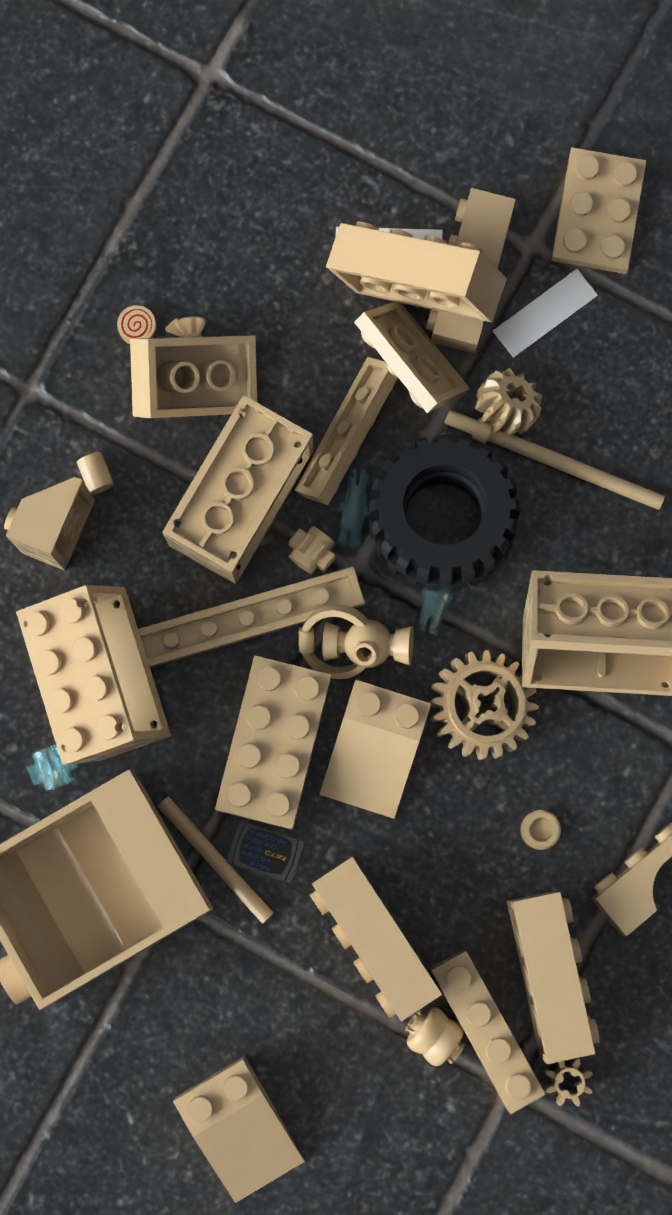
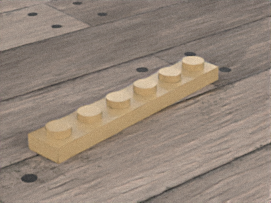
[138,566,365,668]

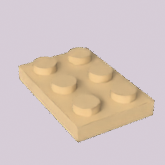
[551,147,646,274]
[354,302,470,413]

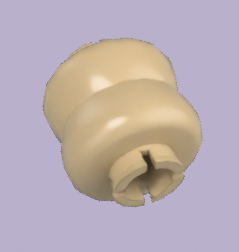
[405,1007,465,1066]

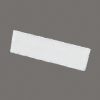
[493,269,598,358]

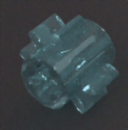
[27,744,79,791]

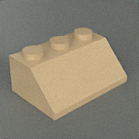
[4,477,95,571]

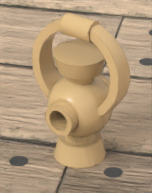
[298,605,414,679]

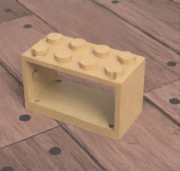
[162,395,313,584]
[522,570,672,696]
[16,585,171,765]

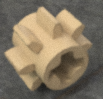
[288,526,335,574]
[544,1058,593,1107]

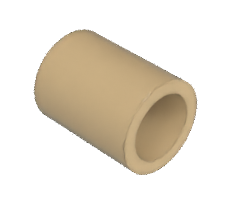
[76,452,115,495]

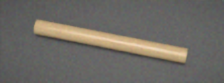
[157,796,274,924]

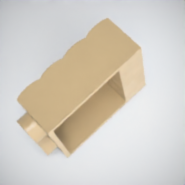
[0,769,214,1010]

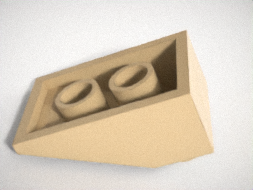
[130,335,257,418]
[319,680,431,819]
[173,1056,305,1203]

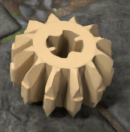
[475,368,543,437]

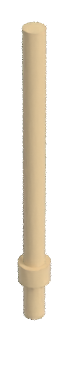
[444,409,665,510]

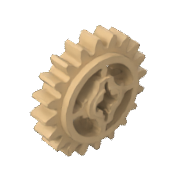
[428,650,539,760]

